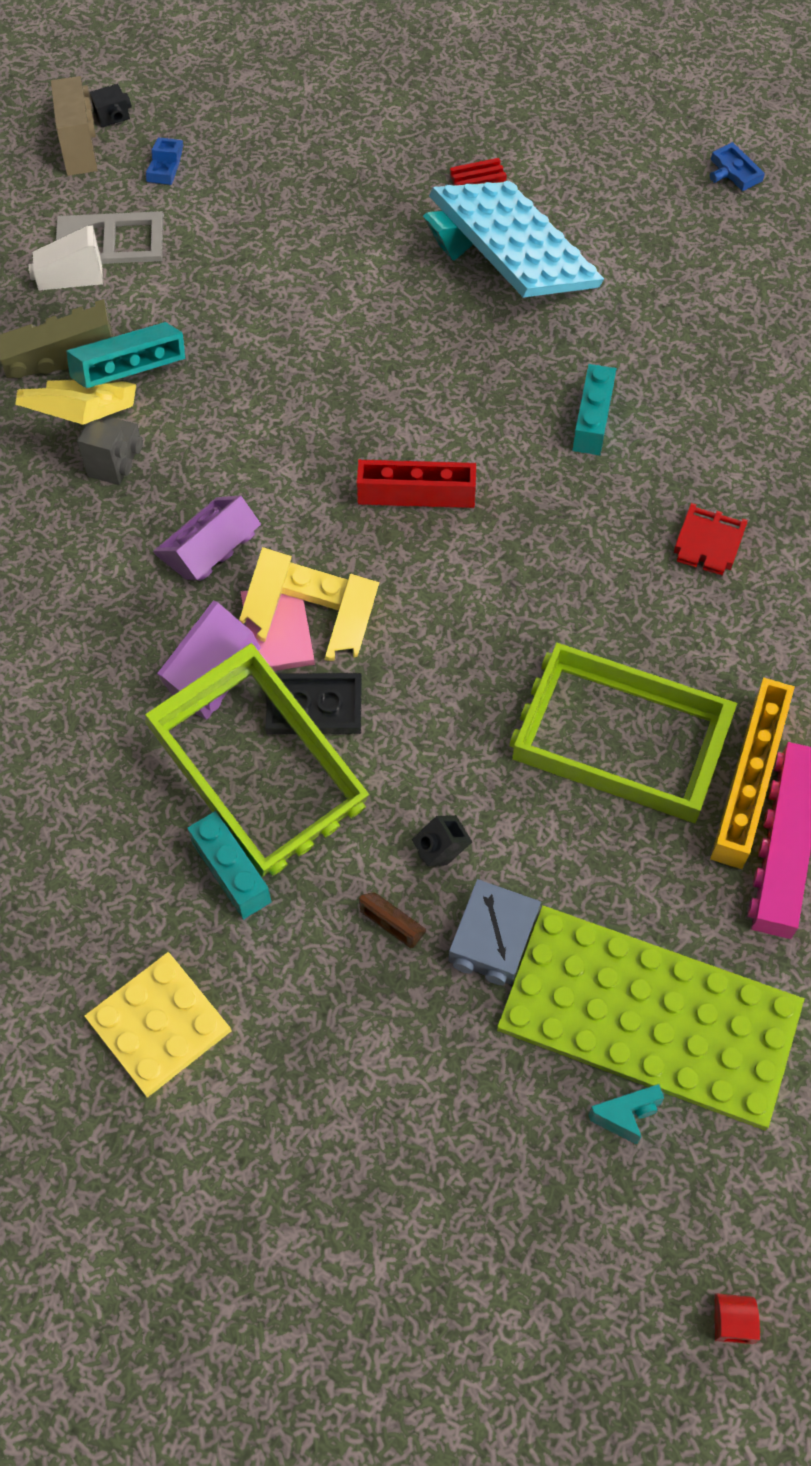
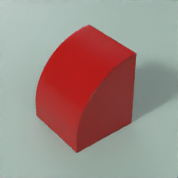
[715,1293,760,1344]

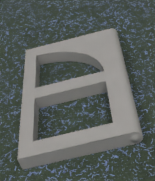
[56,211,164,264]

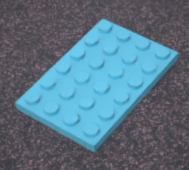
[429,181,604,298]

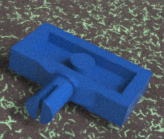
[710,142,765,191]

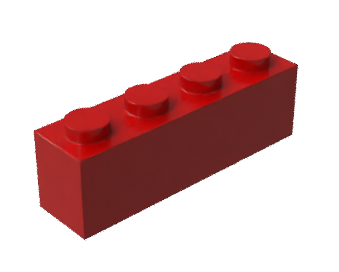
[357,459,476,508]

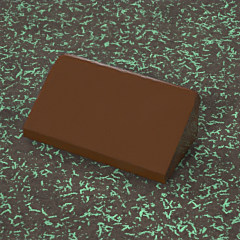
[359,893,427,948]

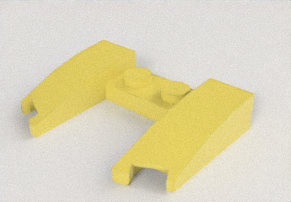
[15,380,136,425]
[239,547,379,661]

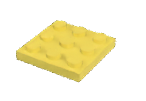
[85,952,231,1098]

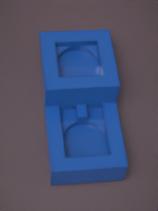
[146,137,183,185]

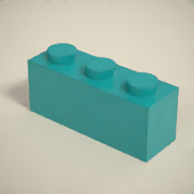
[572,364,617,456]
[187,811,271,920]

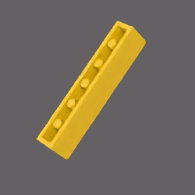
[710,677,795,869]

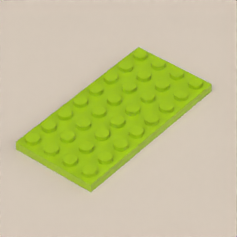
[497,905,805,1131]

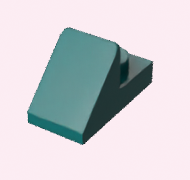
[588,1084,664,1144]

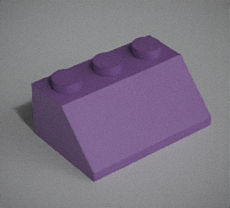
[153,495,261,581]
[157,600,261,720]

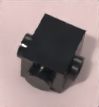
[89,84,132,128]
[411,815,472,866]

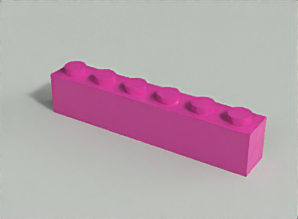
[747,742,811,939]

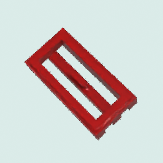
[450,158,507,186]

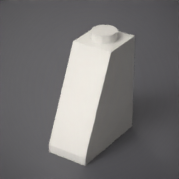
[29,225,103,290]

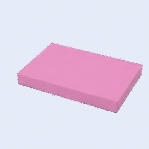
[241,591,315,671]

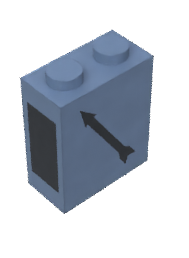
[448,879,541,985]

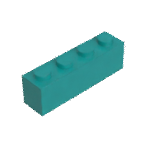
[66,322,185,389]

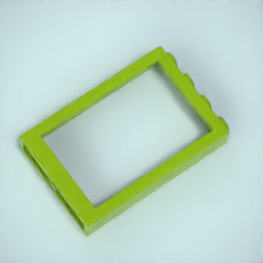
[145,643,369,877]
[509,643,737,824]

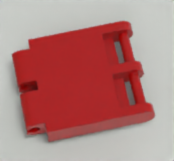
[673,503,748,576]

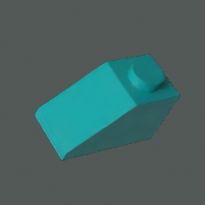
[423,211,473,261]

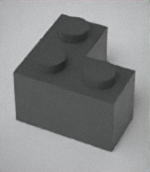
[77,416,143,485]

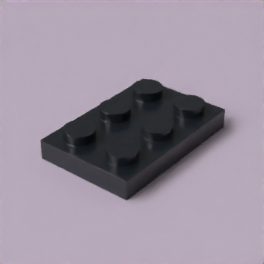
[265,673,362,734]

